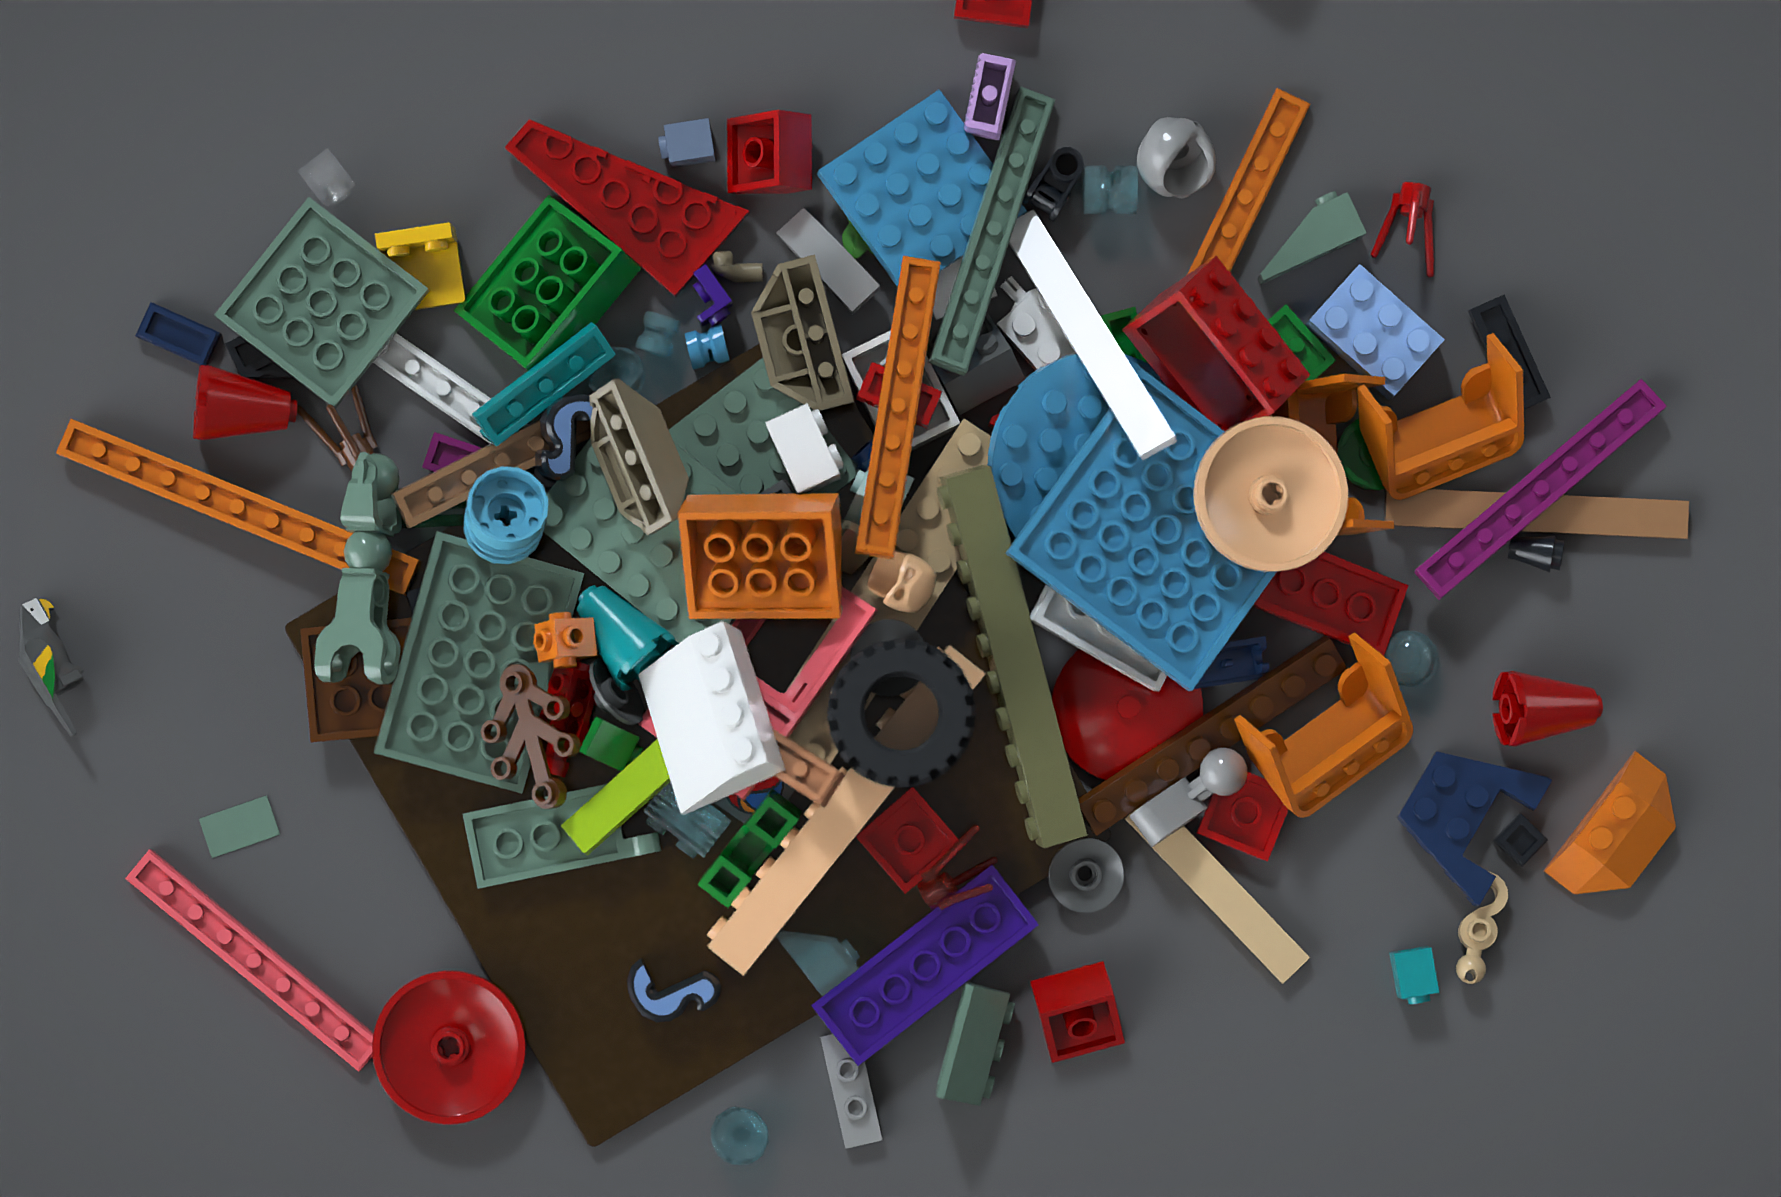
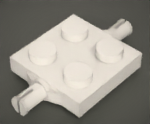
[996,276,1076,371]

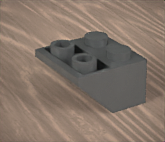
[926,312,1025,416]

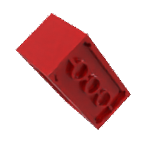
[1122,256,1310,431]

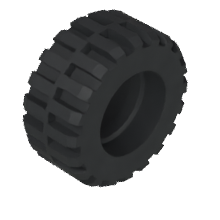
[827,639,976,787]

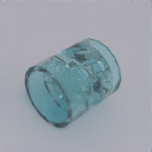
[1083,165,1138,214]

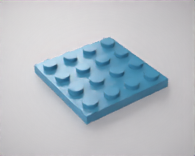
[817,89,1027,287]

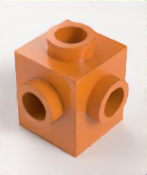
[534,612,597,668]

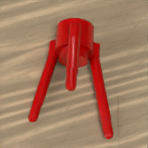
[1371,182,1434,278]

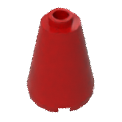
[193,365,297,440]
[1492,671,1603,747]

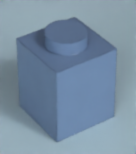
[658,118,716,168]

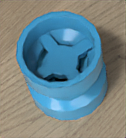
[684,325,730,370]

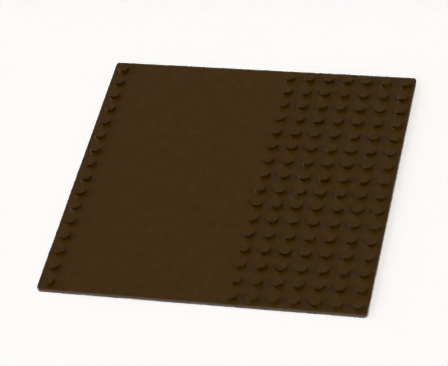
[285,344,1111,1147]

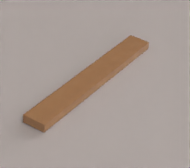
[1384,489,1689,539]

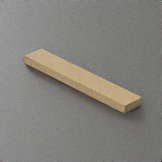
[1124,805,1310,984]

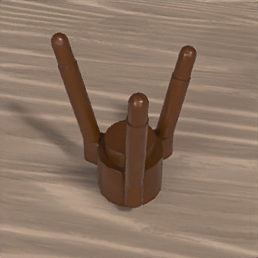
[297,384,378,472]

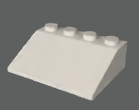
[638,621,786,815]

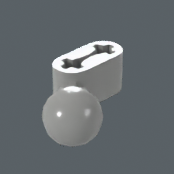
[1129,748,1248,847]

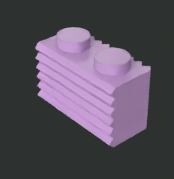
[964,53,1016,140]

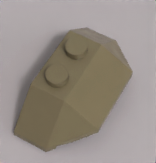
[751,254,854,411]
[590,379,689,535]

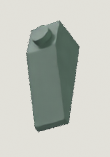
[1257,191,1367,285]

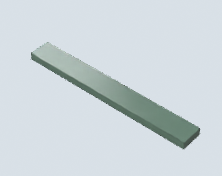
[928,86,1055,376]

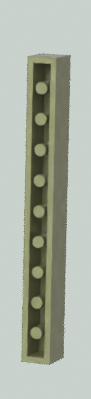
[937,465,1087,848]

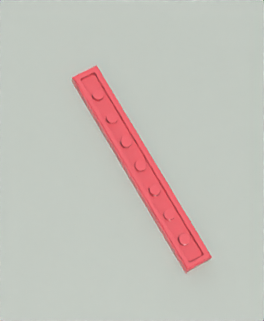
[125,849,374,1072]

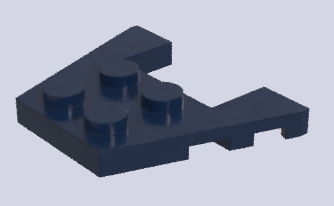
[1396,751,1552,907]

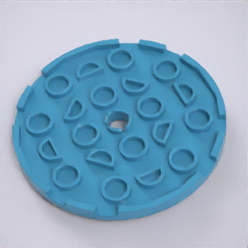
[987,353,1168,541]

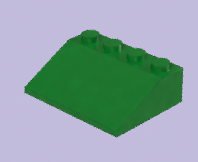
[453,195,641,371]

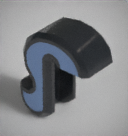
[535,394,593,481]
[627,958,722,1022]

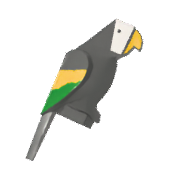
[19,598,84,737]

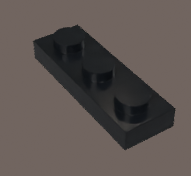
[1468,294,1551,410]

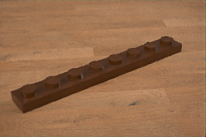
[1078,635,1348,836]

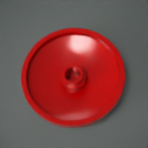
[1052,649,1203,780]
[372,970,526,1124]

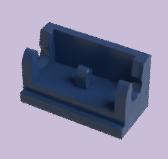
[1194,636,1269,689]

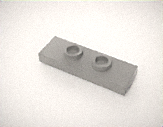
[820,1033,883,1149]

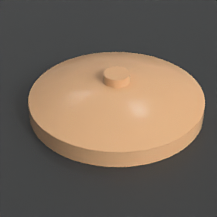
[1194,417,1348,572]

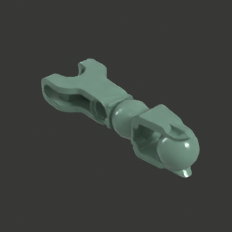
[314,452,402,684]

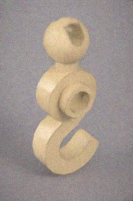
[1456,872,1508,984]

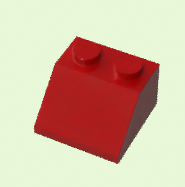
[727,110,812,194]
[1030,961,1125,1063]

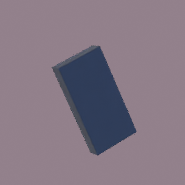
[135,302,221,365]

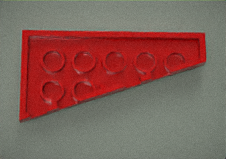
[504,119,750,297]

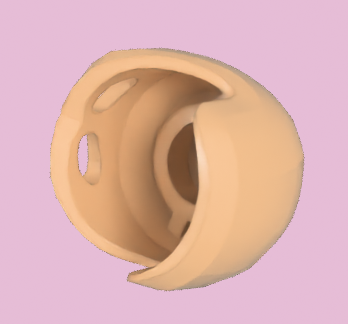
[867,550,937,613]

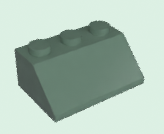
[935,981,1015,1106]

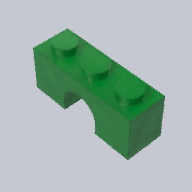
[698,788,802,908]

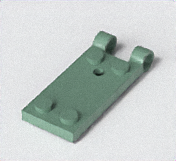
[463,784,662,889]

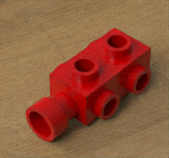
[539,661,597,778]

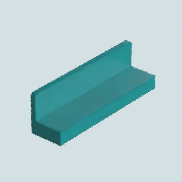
[471,322,616,447]

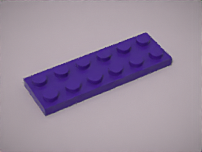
[811,864,1039,1066]

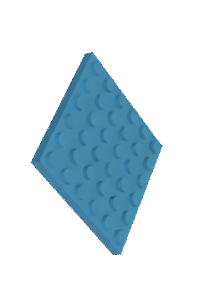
[1006,368,1277,691]

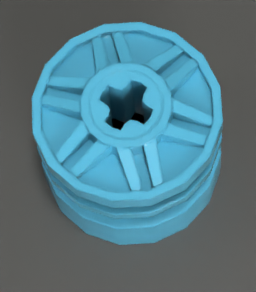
[463,466,548,564]

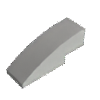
[776,208,880,315]

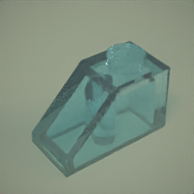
[776,930,860,997]

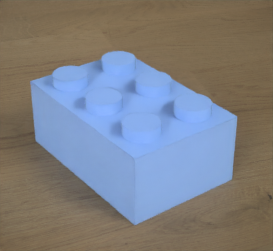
[1305,264,1445,400]

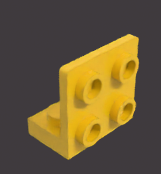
[375,222,466,310]

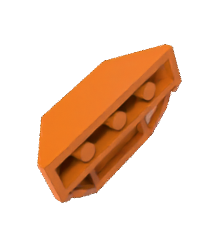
[1544,751,1676,894]

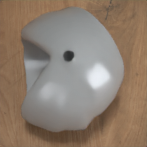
[1137,117,1216,199]

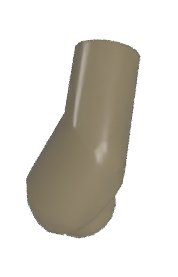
[711,251,763,282]

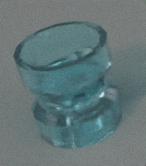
[635,311,682,359]

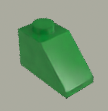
[579,717,644,771]

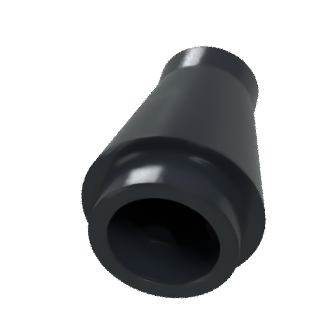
[1508,535,1565,573]

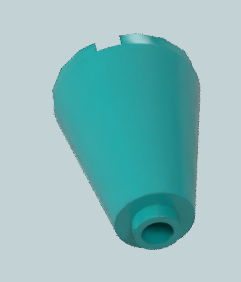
[577,585,679,691]

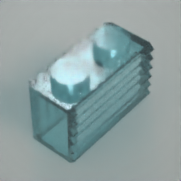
[643,782,732,859]

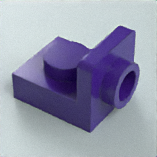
[692,264,733,327]

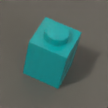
[1389,946,1439,1004]

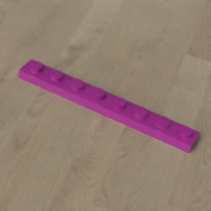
[1414,378,1667,601]

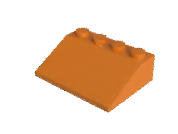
[678,493,842,619]

